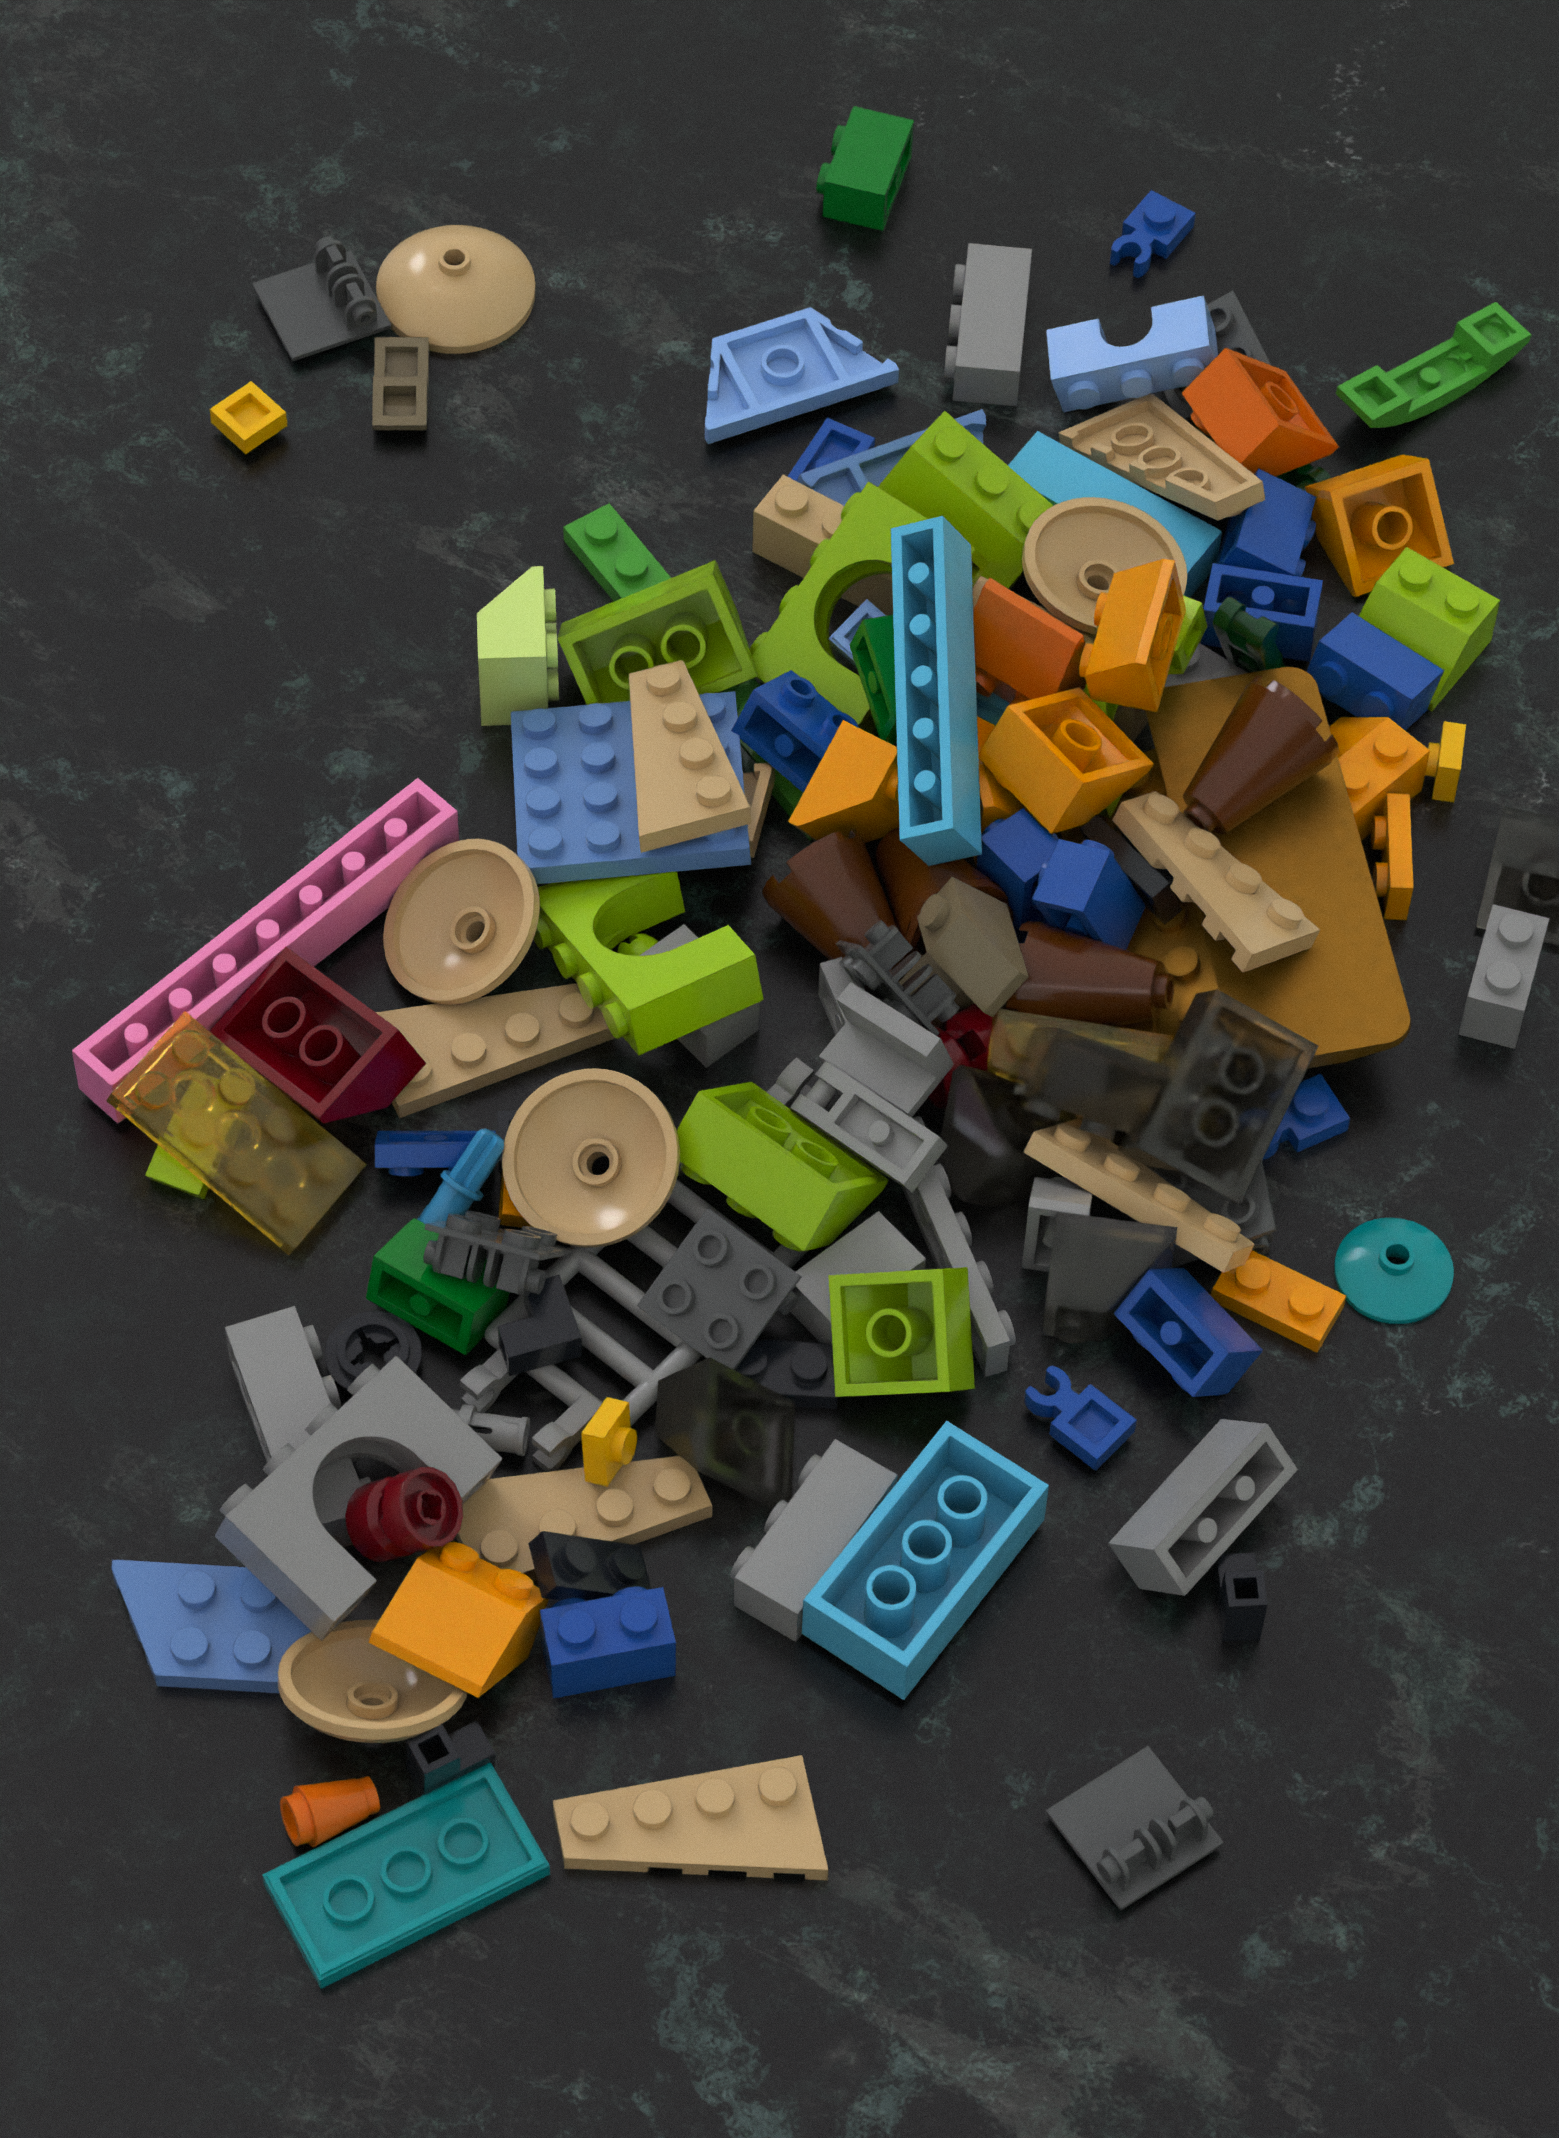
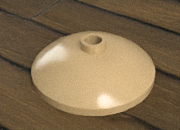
[376,225,536,354]
[1022,497,1187,635]
[383,839,540,1005]
[502,1068,680,1248]
[278,1620,467,1743]

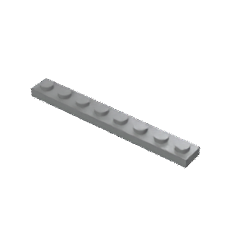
[818,957,1016,1377]

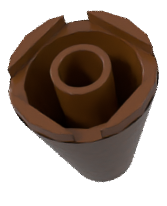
[1183,675,1340,834]
[875,827,1013,959]
[762,829,909,993]
[1006,921,1174,1038]

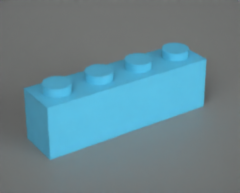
[1008,431,1222,598]

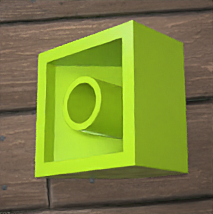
[1359,547,1500,711]
[828,1267,975,1397]

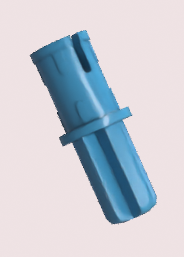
[417,1128,504,1224]

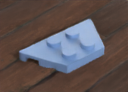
[705,307,899,444]

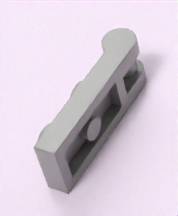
[790,1061,948,1193]

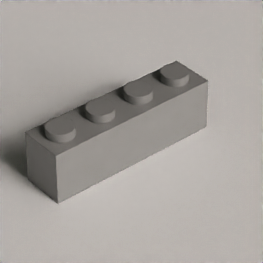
[225,1306,371,1547]

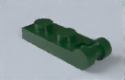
[1213,596,1285,673]

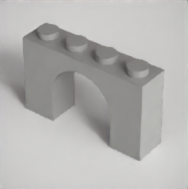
[215,1355,503,1641]

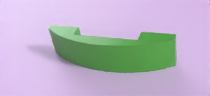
[1335,302,1531,428]

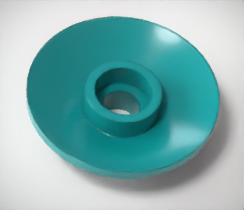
[1334,1218,1454,1324]

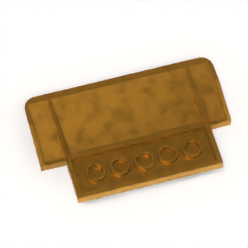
[1061,667,1411,1079]

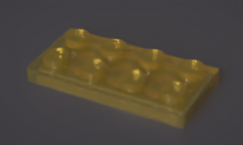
[106,1011,367,1255]

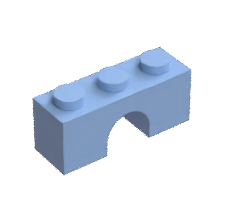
[1046,295,1218,413]

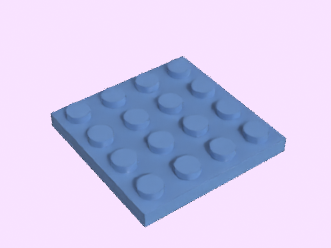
[511,691,751,884]

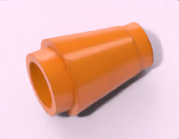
[280,1776,380,1847]

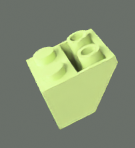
[477,566,559,726]

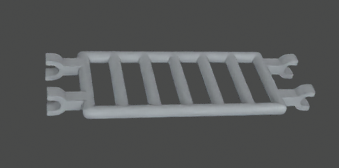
[460,1057,867,1472]

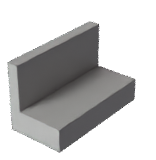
[819,982,954,1118]

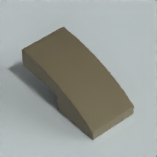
[372,337,429,430]

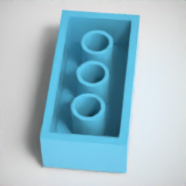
[802,1421,1049,1700]

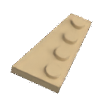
[1058,393,1265,521]
[629,660,752,853]
[1113,791,1320,973]
[376,983,615,1118]
[1024,1118,1255,1273]
[456,1455,712,1581]
[553,1755,828,1881]

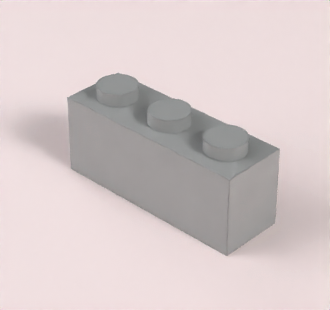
[944,243,1032,406]
[1108,1419,1298,1596]
[730,1439,898,1642]

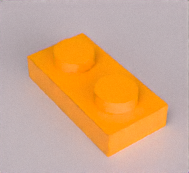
[1371,793,1414,920]
[1211,1250,1346,1353]

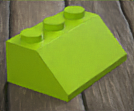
[878,411,1054,590]
[557,560,757,705]
[677,1082,889,1252]

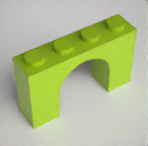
[750,481,989,736]
[533,872,764,1055]

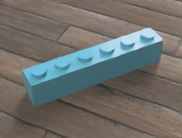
[891,516,982,866]

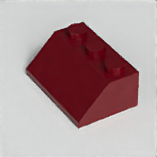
[208,947,426,1124]

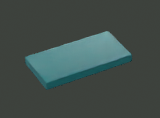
[262,1762,550,1989]

